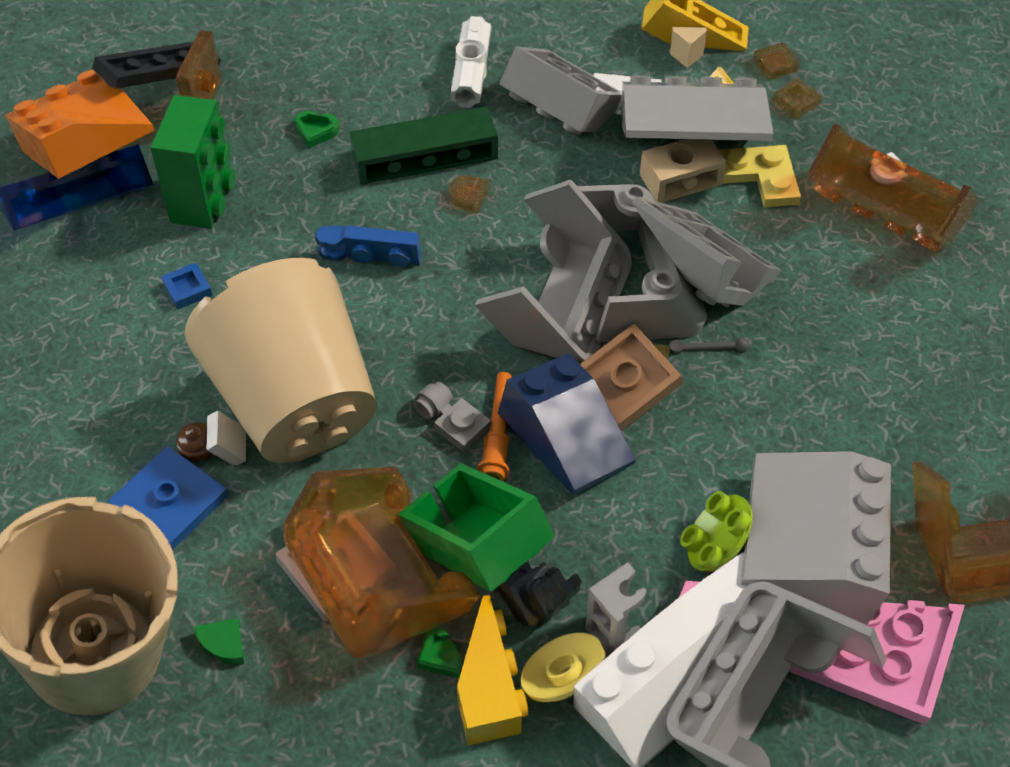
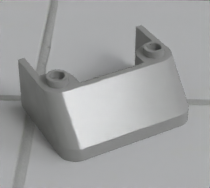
[475,180,632,363]
[577,184,707,342]
[666,581,887,767]

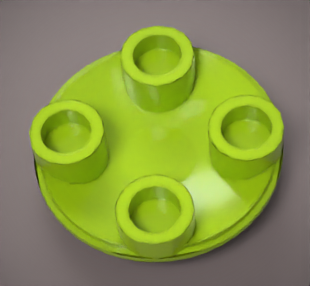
[680,491,752,572]

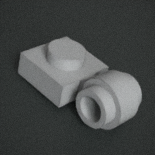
[414,382,491,452]

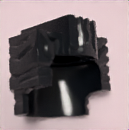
[497,560,582,627]

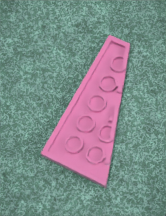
[679,581,965,726]

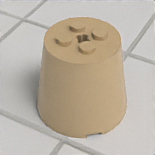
[184,258,377,463]
[0,497,178,715]

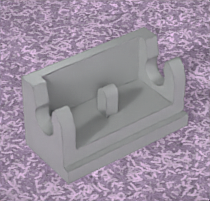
[585,562,646,656]

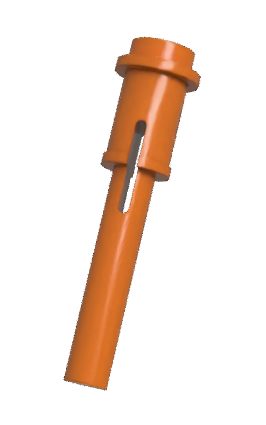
[477,372,512,482]

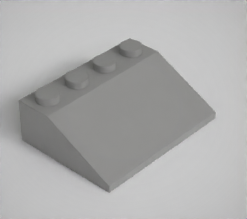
[621,75,773,141]
[741,451,891,625]

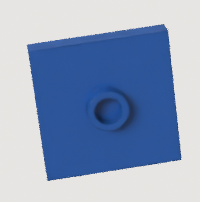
[108,446,229,550]

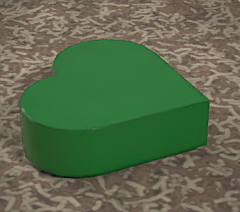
[294,111,340,149]

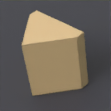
[670,27,707,68]

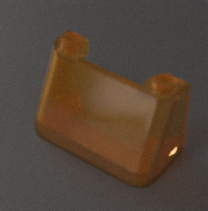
[283,466,480,658]

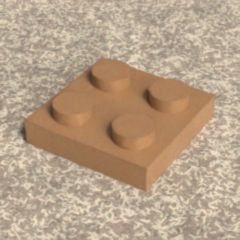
[580,323,684,431]

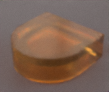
[449,175,490,214]

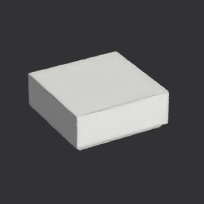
[206,411,246,465]

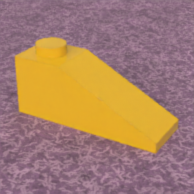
[642,0,748,51]

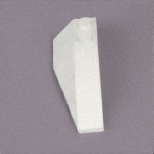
[573,552,747,767]

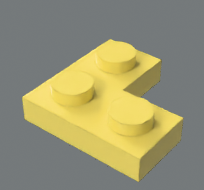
[719,145,801,208]

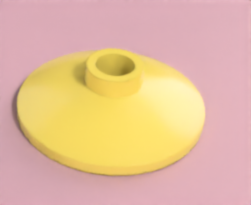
[521,633,605,702]

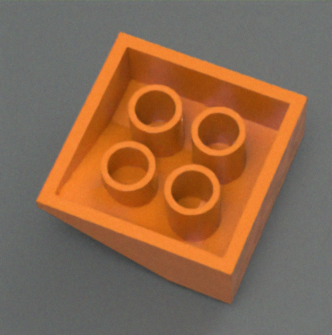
[5,70,155,179]

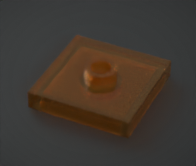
[176,30,222,100]

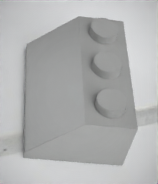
[499,46,622,135]

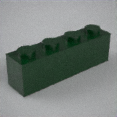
[350,106,498,185]

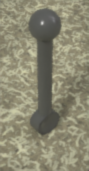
[668,338,750,355]

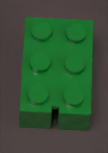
[151,95,236,229]
[398,463,555,592]

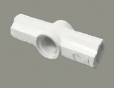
[450,16,491,108]

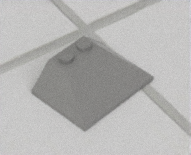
[632,196,781,307]

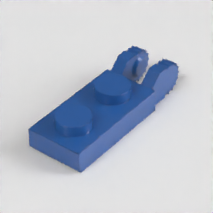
[315,225,422,267]

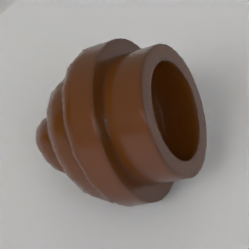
[176,422,212,461]

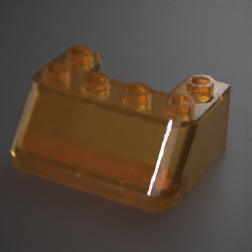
[806,123,980,252]

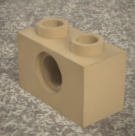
[640,139,726,203]

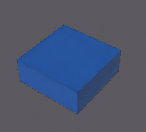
[161,263,212,310]

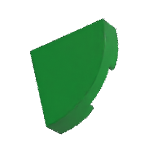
[194,618,245,665]
[417,624,462,678]

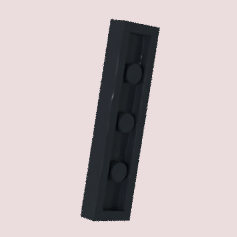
[92,41,221,89]

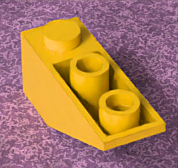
[457,595,528,746]

